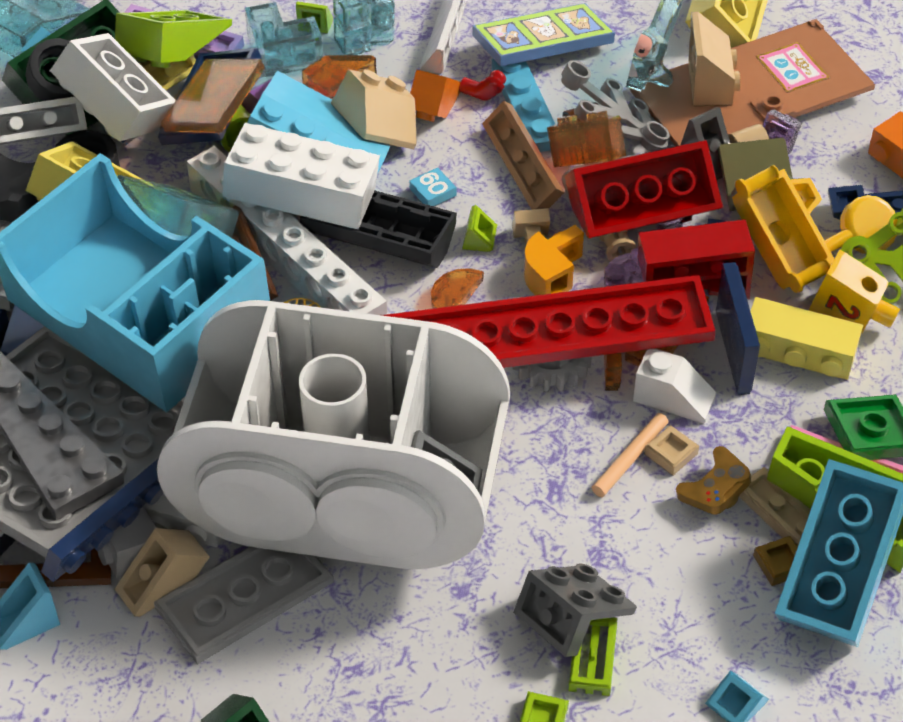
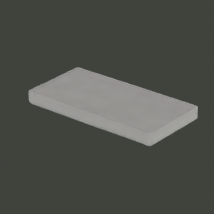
[154,547,334,665]

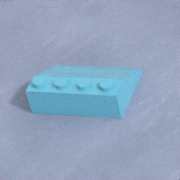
[247,71,390,174]

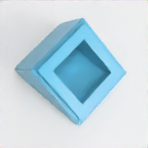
[705,670,769,722]

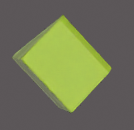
[462,205,497,252]

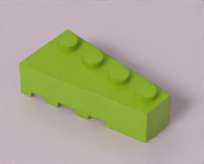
[767,426,903,573]

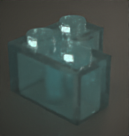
[245,2,324,78]

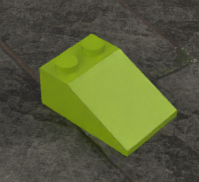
[115,10,232,68]

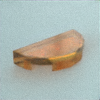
[431,268,484,308]

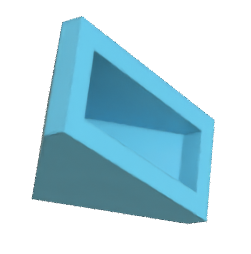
[0,562,60,650]

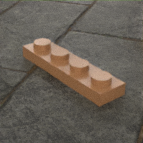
[482,100,565,210]

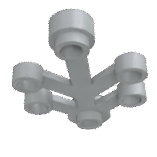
[561,60,670,151]

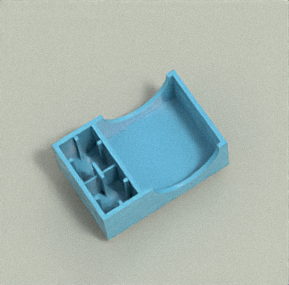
[0,153,270,413]

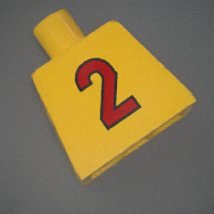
[809,250,900,334]

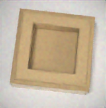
[644,425,699,476]

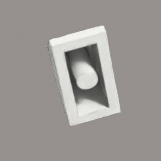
[633,349,716,424]

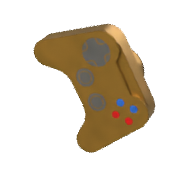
[676,446,751,515]

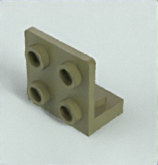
[718,138,802,212]

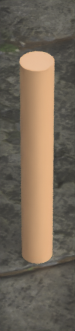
[592,413,669,497]

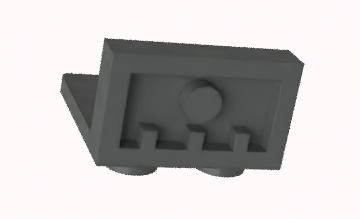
[513,563,637,657]

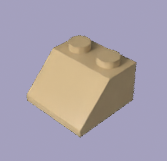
[688,12,740,106]
[331,69,417,150]

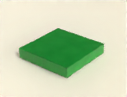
[823,394,903,460]

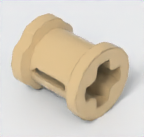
[599,230,637,264]

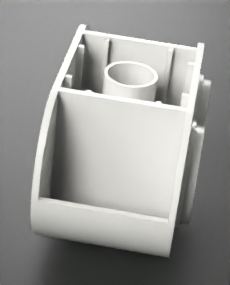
[157,300,510,569]

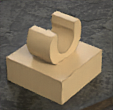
[512,208,550,247]

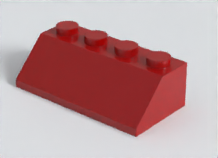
[564,140,723,239]

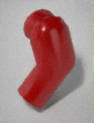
[459,70,506,101]

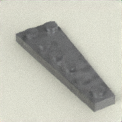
[0,351,124,520]

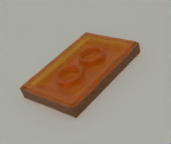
[161,59,265,133]

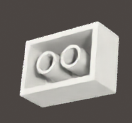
[50,33,177,142]

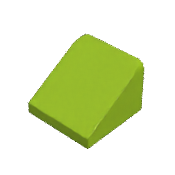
[296,1,333,33]

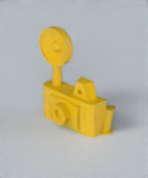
[732,165,898,293]

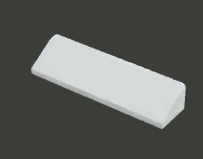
[420,0,468,74]

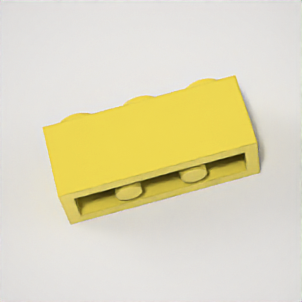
[751,297,863,380]

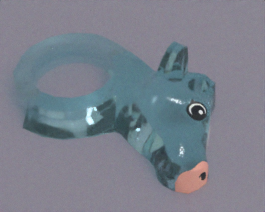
[626,0,684,91]

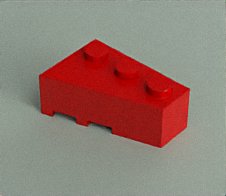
[638,219,755,299]

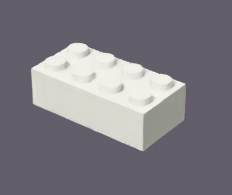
[222,123,380,230]

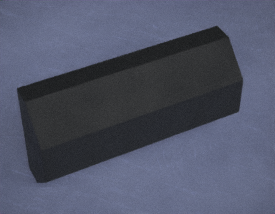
[300,190,457,268]

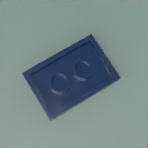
[716,262,760,395]

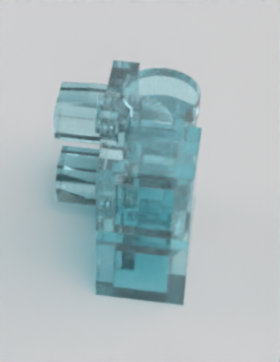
[333,0,395,58]

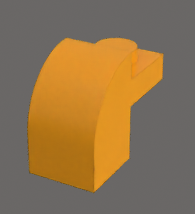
[524,225,584,295]

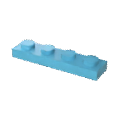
[491,59,562,152]

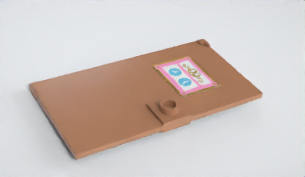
[629,19,875,146]

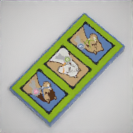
[472,3,615,66]

